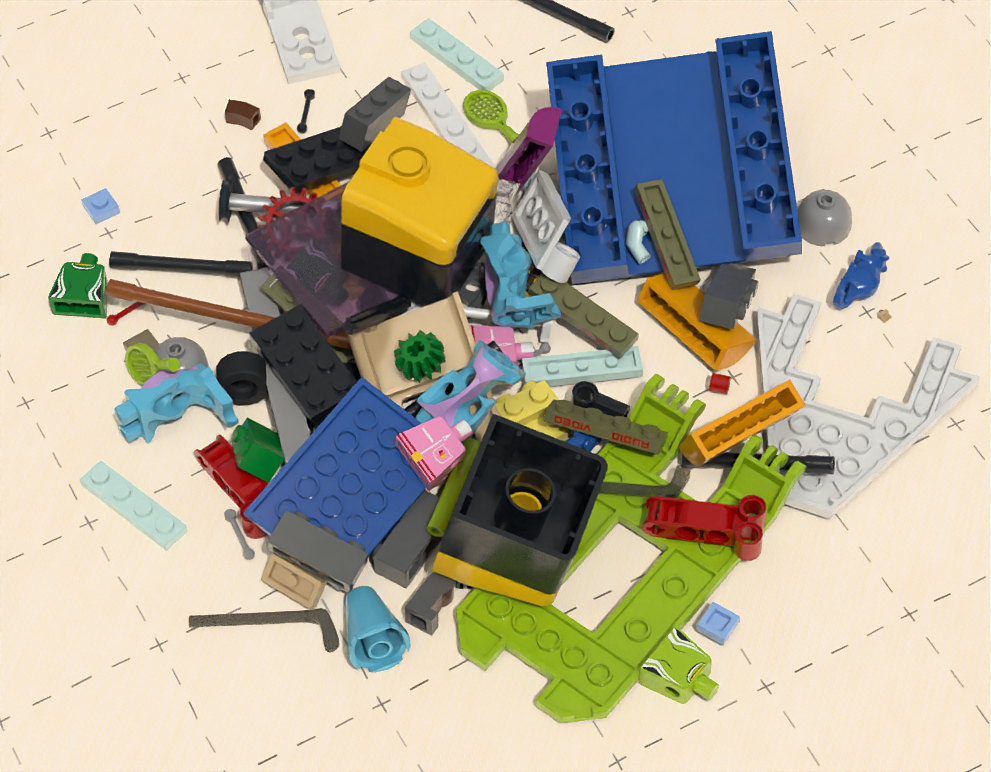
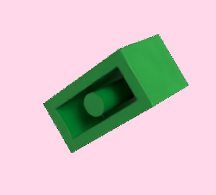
[231,417,285,483]

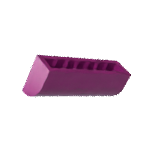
[495,107,562,199]

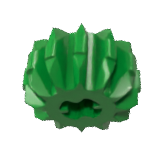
[394,330,446,383]

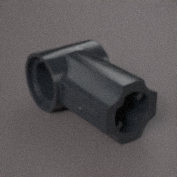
[571,381,630,417]

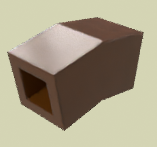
[225,99,261,130]

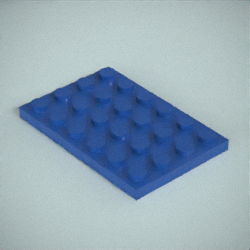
[244,377,427,592]

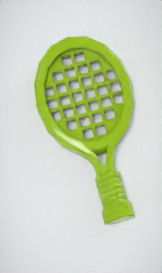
[463,90,519,145]
[125,343,180,385]

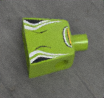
[639,626,720,704]

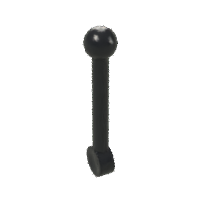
[297,89,315,133]

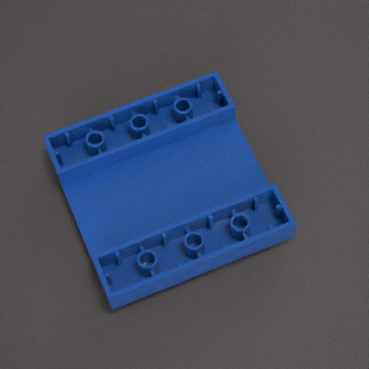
[546,31,802,284]

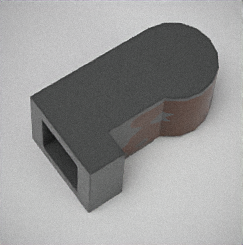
[405,572,454,636]

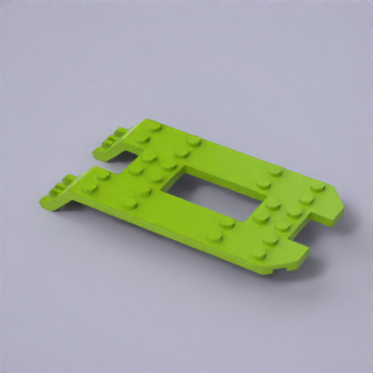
[456,373,806,723]

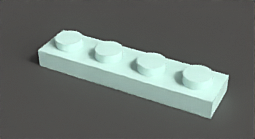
[410,17,504,91]
[522,346,643,387]
[79,460,188,551]

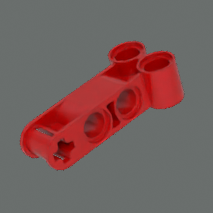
[194,434,268,539]
[642,495,766,561]

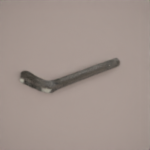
[599,464,691,498]
[189,608,340,653]

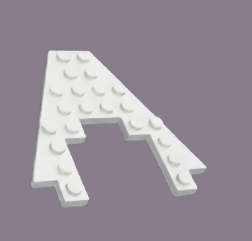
[756,293,980,519]

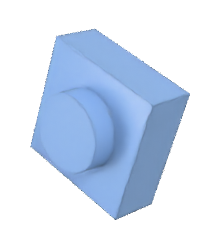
[81,188,120,225]
[696,602,740,646]

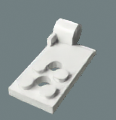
[261,0,341,85]
[512,169,580,283]

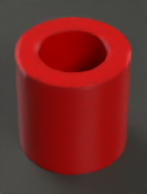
[709,373,731,394]

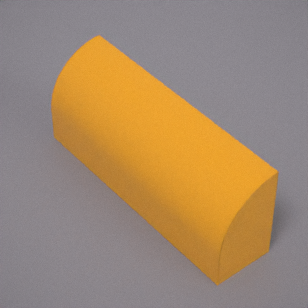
[637,273,757,372]
[678,379,806,466]

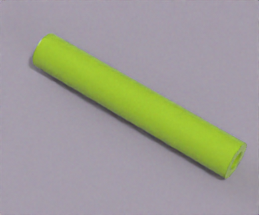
[426,438,481,537]

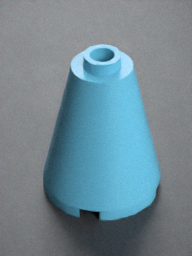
[346,586,411,673]

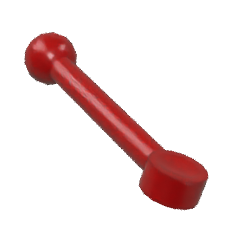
[106,289,153,326]

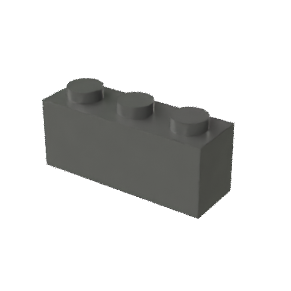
[339,76,411,152]
[699,263,759,329]
[372,490,445,589]
[267,510,368,593]

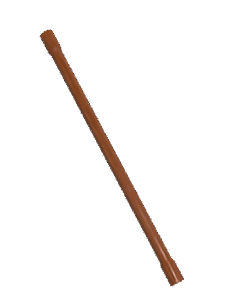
[106,279,352,350]

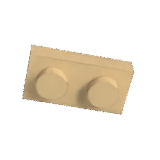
[261,553,327,610]

